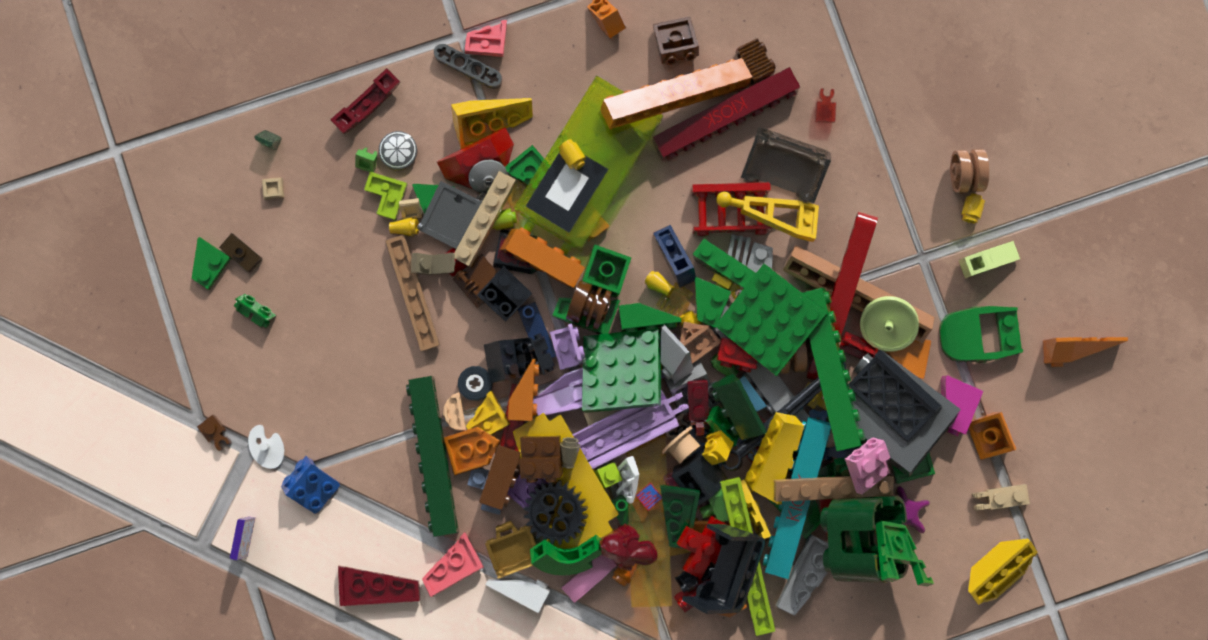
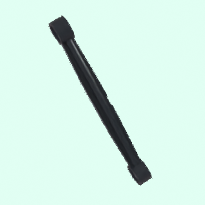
[721,362,847,471]

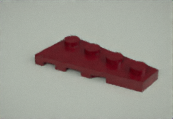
[338,565,420,606]

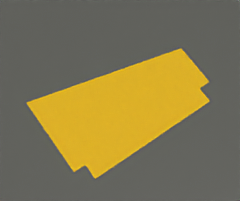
[513,413,619,549]

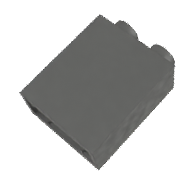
[850,352,961,477]

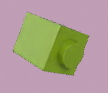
[594,462,622,488]

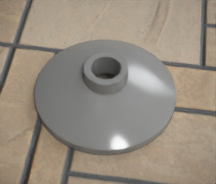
[469,160,507,194]

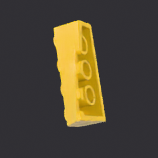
[745,412,804,505]

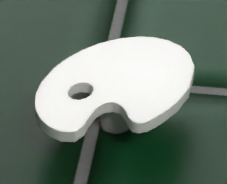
[248,425,285,469]

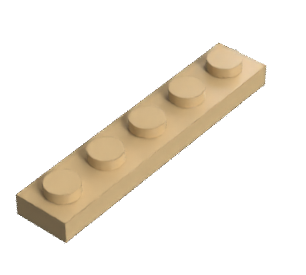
[454,171,517,267]

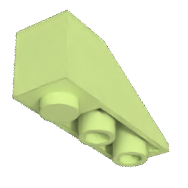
[958,241,1020,279]

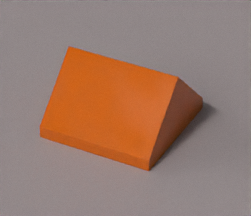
[968,412,1016,460]

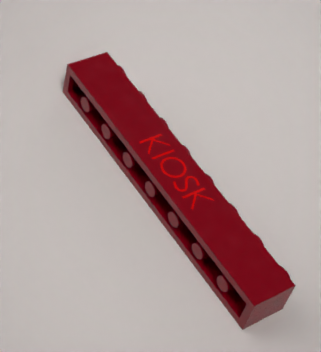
[652,67,800,161]

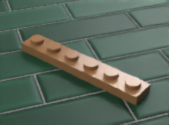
[386,235,441,352]
[774,474,894,502]

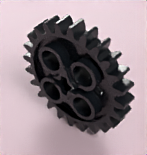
[523,480,588,545]

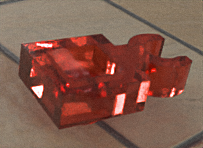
[815,88,836,123]

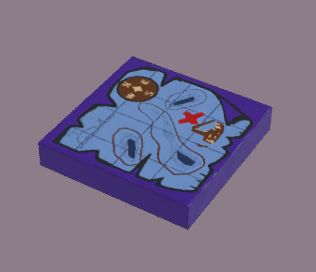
[230,516,256,560]

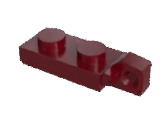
[687,380,709,436]

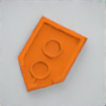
[444,427,500,476]

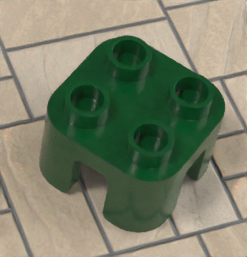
[820,496,909,583]

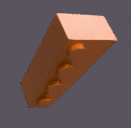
[500,227,585,288]

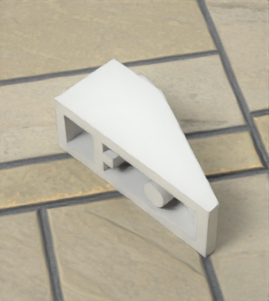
[485,579,550,613]

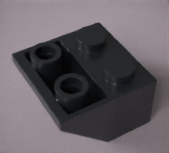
[477,266,532,322]
[484,338,532,383]
[672,449,728,505]

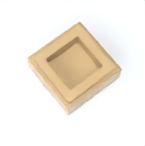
[262,177,284,200]
[399,198,422,219]

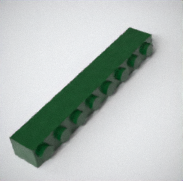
[406,376,459,537]

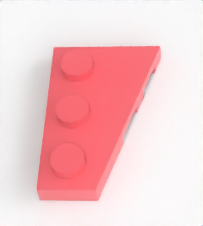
[422,532,484,597]

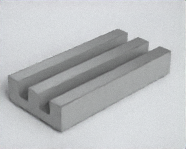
[728,234,751,265]

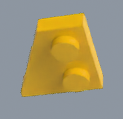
[466,391,510,435]

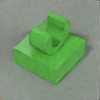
[355,147,377,173]

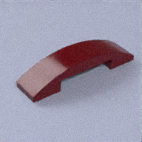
[330,68,401,134]

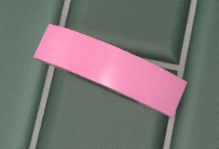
[561,554,617,603]

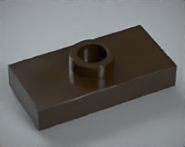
[219,233,262,273]

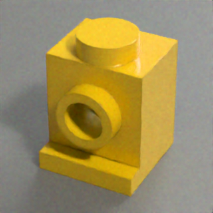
[702,430,734,465]

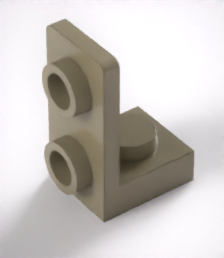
[411,253,455,275]

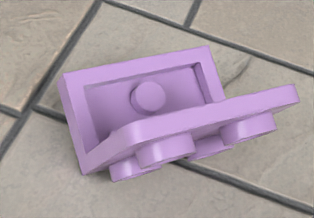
[550,324,585,370]

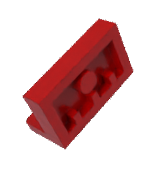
[716,337,757,373]

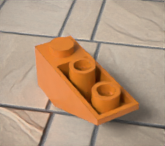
[508,359,539,421]

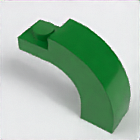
[530,535,602,576]

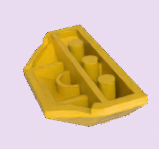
[968,538,1038,605]

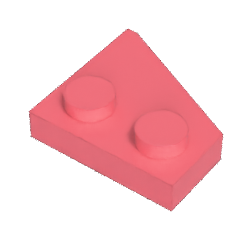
[465,20,507,57]

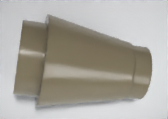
[560,437,580,469]

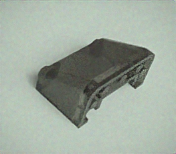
[741,128,831,204]

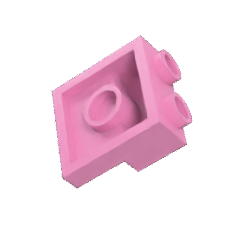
[845,437,890,494]

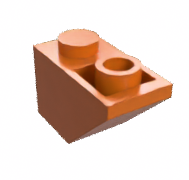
[587,0,626,38]

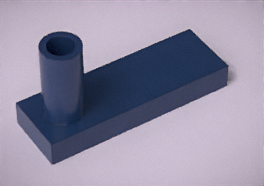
[517,302,556,358]

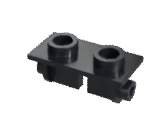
[526,333,555,375]
[675,562,714,593]

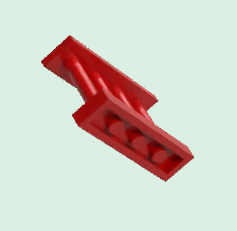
[691,182,772,237]

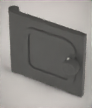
[417,181,482,249]

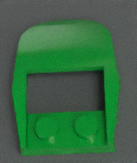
[939,306,1023,363]

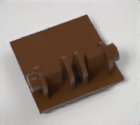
[453,254,497,308]

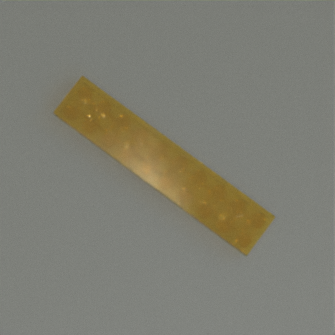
[626,433,672,607]

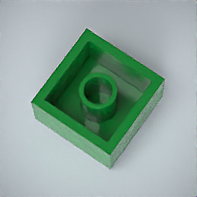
[581,245,632,298]

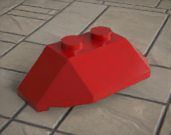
[436,127,514,189]

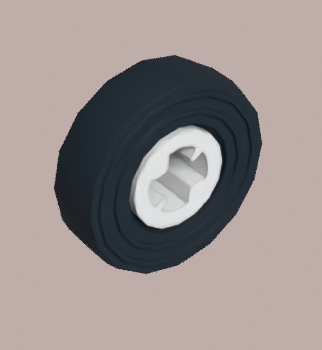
[458,366,493,401]

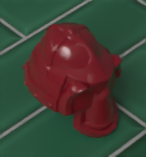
[599,524,658,571]

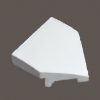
[616,456,639,504]

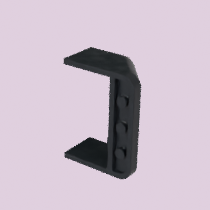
[682,524,765,614]

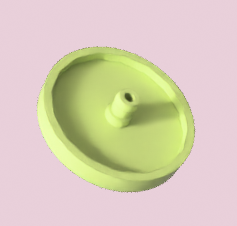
[860,296,919,352]

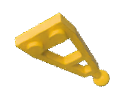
[716,192,819,242]

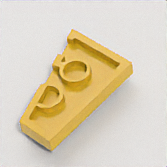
[741,479,771,539]

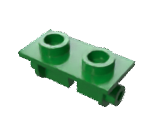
[234,294,277,328]

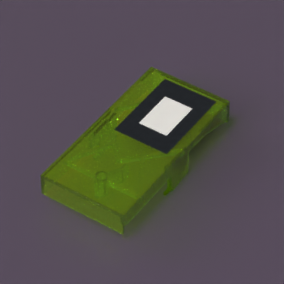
[514,75,663,256]

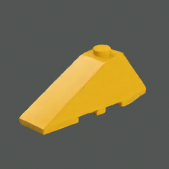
[451,98,533,149]

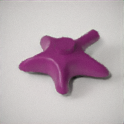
[897,486,930,534]

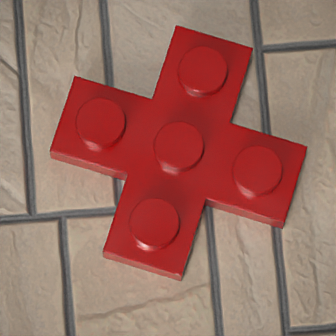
[677,516,728,579]

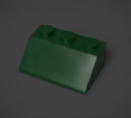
[711,374,767,440]

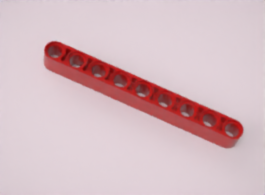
[807,212,878,380]

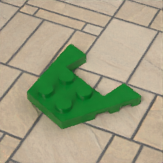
[876,521,934,587]

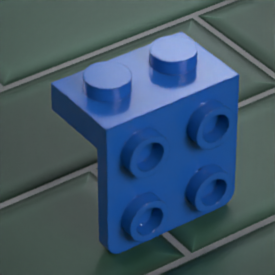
[281,456,340,514]

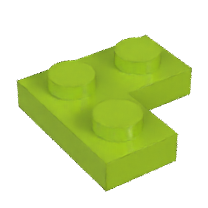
[364,172,408,221]

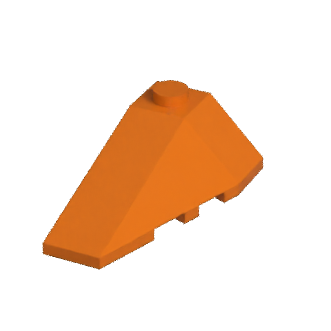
[1043,337,1128,367]

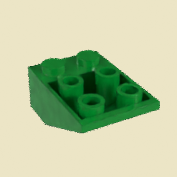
[618,303,681,333]

